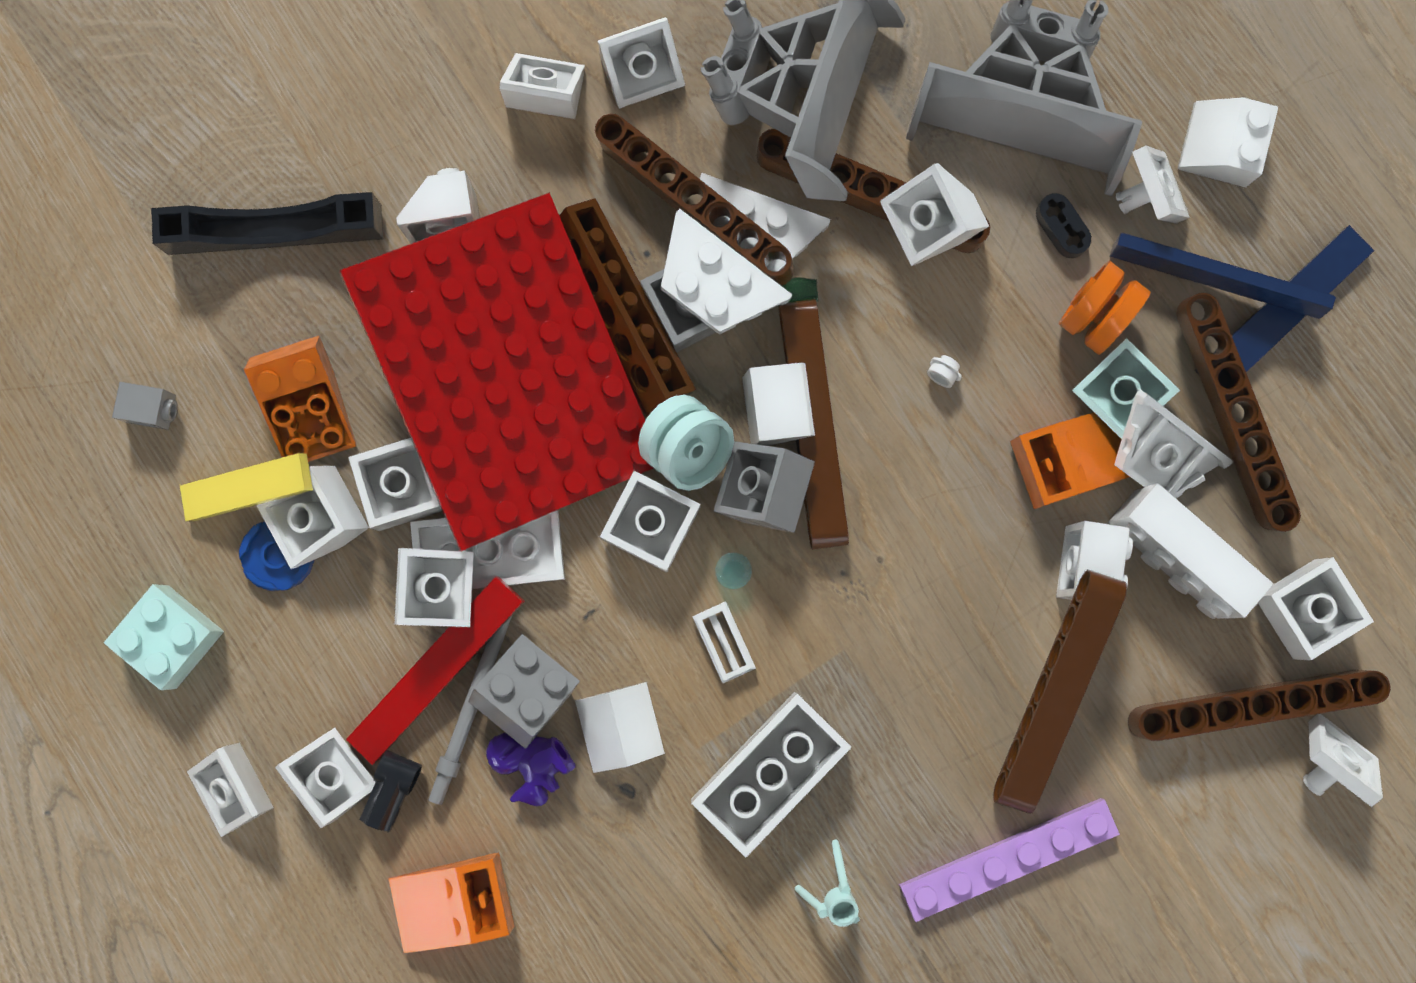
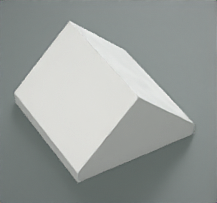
[598,17,685,108]
[500,53,585,119]
[742,363,815,446]
[394,548,474,627]
[575,682,665,773]
[275,728,375,828]
[187,743,274,837]

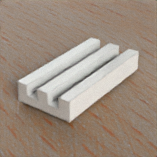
[692,601,756,684]

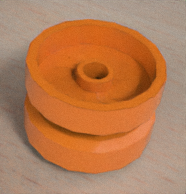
[1058,260,1151,355]

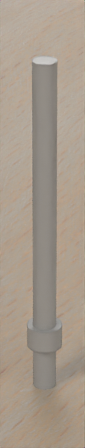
[428,594,520,805]

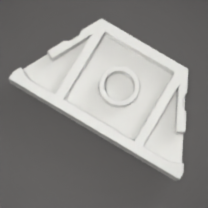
[700,173,831,272]
[661,208,792,334]
[1114,389,1233,498]

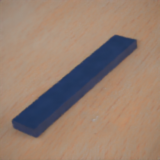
[1194,225,1375,388]
[1109,233,1336,319]

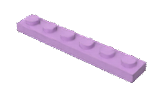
[899,798,1120,922]

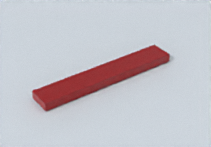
[346,576,525,765]

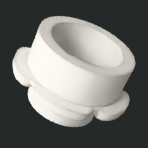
[927,355,962,388]

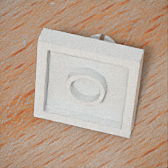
[1116,146,1190,223]
[1303,714,1383,807]

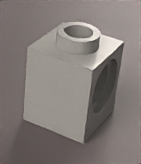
[112,382,178,430]

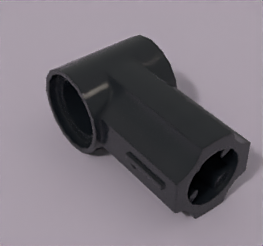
[359,750,422,832]

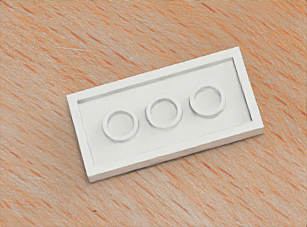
[410,510,565,590]

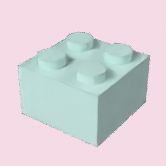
[104,584,224,690]

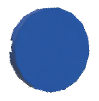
[239,521,315,591]

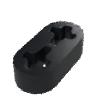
[1036,193,1091,258]

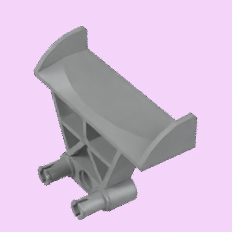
[700,0,905,201]
[906,0,1142,196]

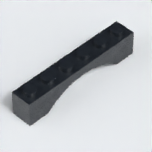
[151,192,383,255]

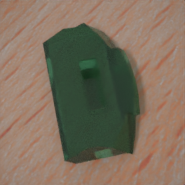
[777,277,818,306]

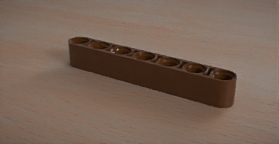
[595,113,794,286]
[756,129,991,253]
[1176,293,1301,532]
[779,299,849,550]
[993,569,1127,814]
[1128,670,1391,741]

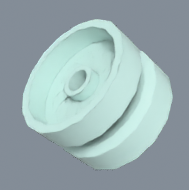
[638,395,734,491]

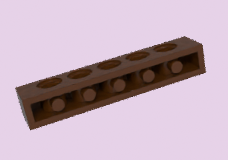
[559,198,696,416]

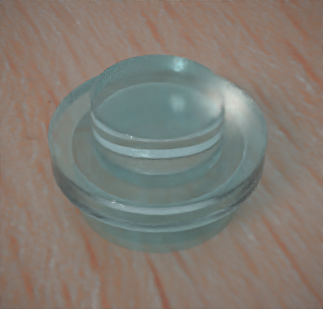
[715,553,752,589]

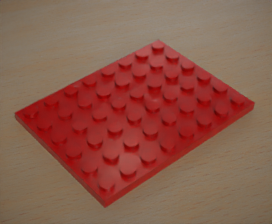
[339,192,653,551]

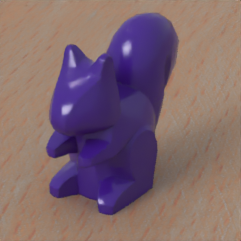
[486,732,576,806]

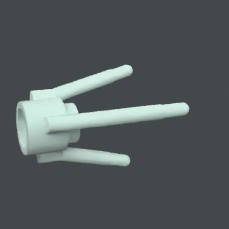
[795,839,860,927]

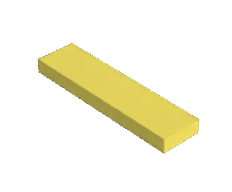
[180,453,313,521]

